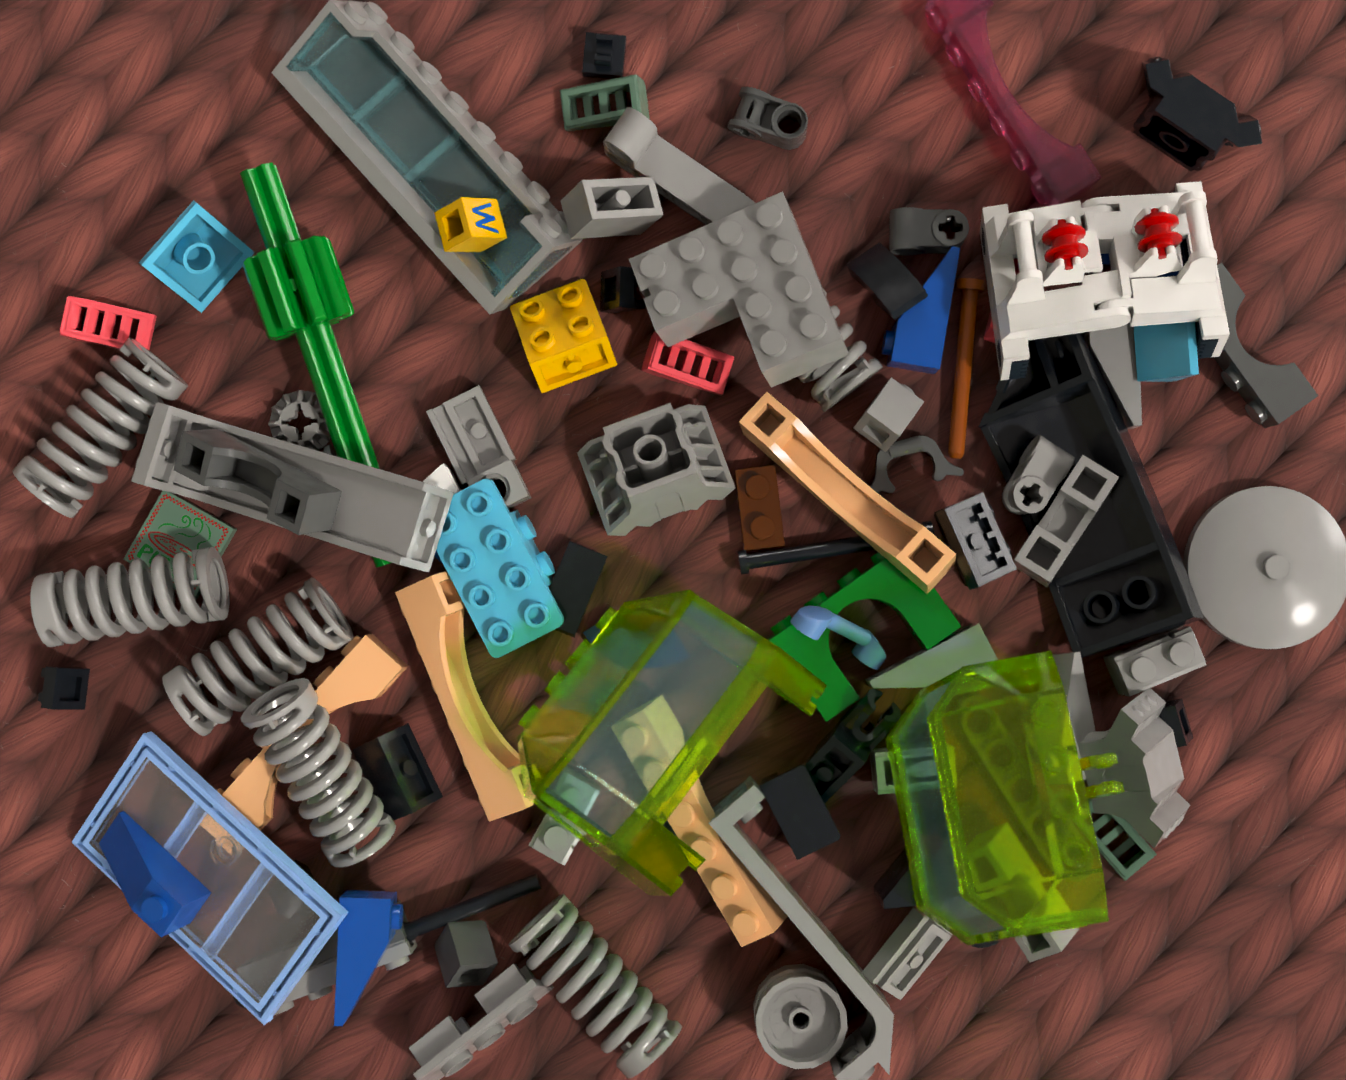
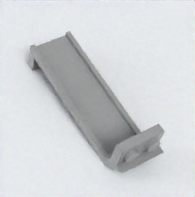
[131,402,454,572]
[709,776,894,1080]

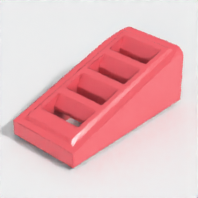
[60,296,157,350]
[641,332,734,396]

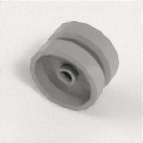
[753,964,848,1069]

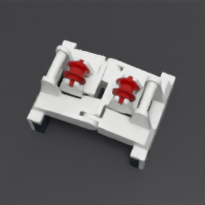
[980,181,1230,381]

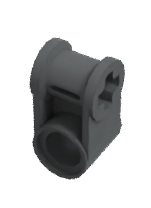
[727,86,808,150]
[889,207,969,256]

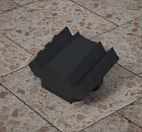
[1133,57,1262,172]

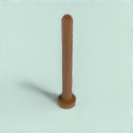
[948,278,985,459]

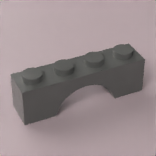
[1210,262,1318,428]
[174,429,342,535]

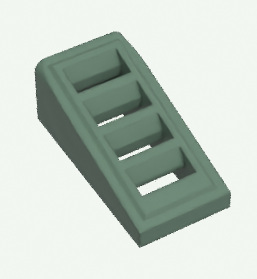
[560,74,650,131]
[1069,798,1157,881]

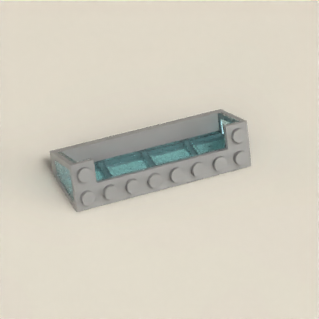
[271,0,583,314]

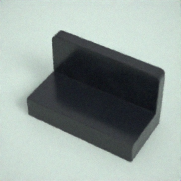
[353,723,443,821]
[759,764,841,860]

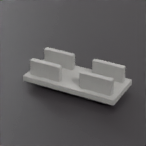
[409,964,554,1080]

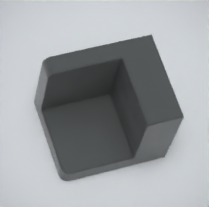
[434,920,498,988]

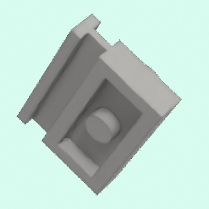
[426,385,516,485]
[862,907,952,1000]

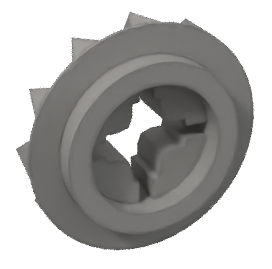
[268,390,331,451]

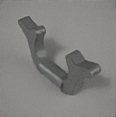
[870,435,964,493]

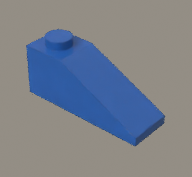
[882,247,960,374]
[99,811,212,937]
[334,890,403,1026]

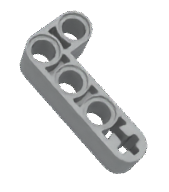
[603,107,755,225]

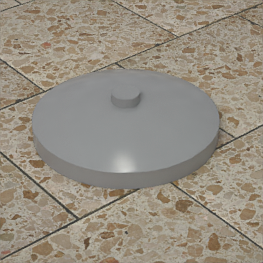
[1183,486,1346,649]

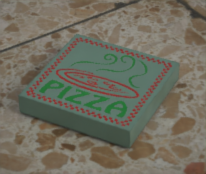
[123,490,237,599]

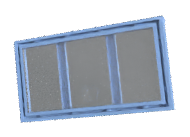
[72,731,348,1025]

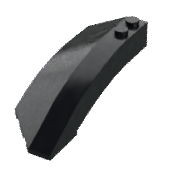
[978,333,1204,658]

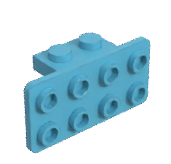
[436,478,564,658]

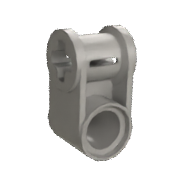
[1002,435,1075,515]

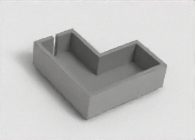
[629,191,849,388]

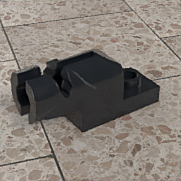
[803,688,901,803]

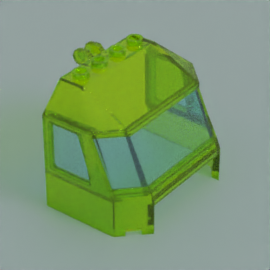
[517,589,827,897]
[885,651,1124,946]

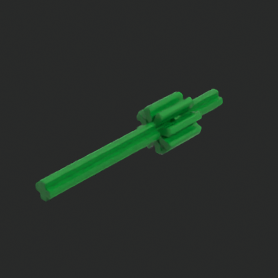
[240,163,391,568]

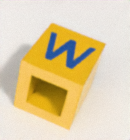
[434,197,507,252]

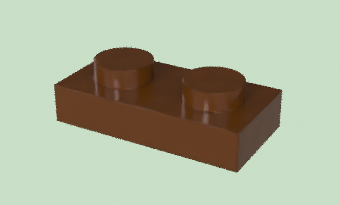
[734,465,785,551]

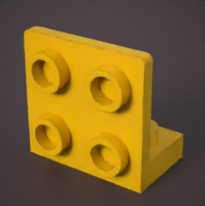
[510,279,617,393]

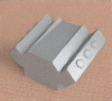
[577,403,736,536]
[1078,688,1191,848]

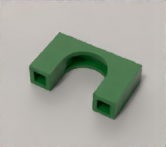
[767,552,961,722]

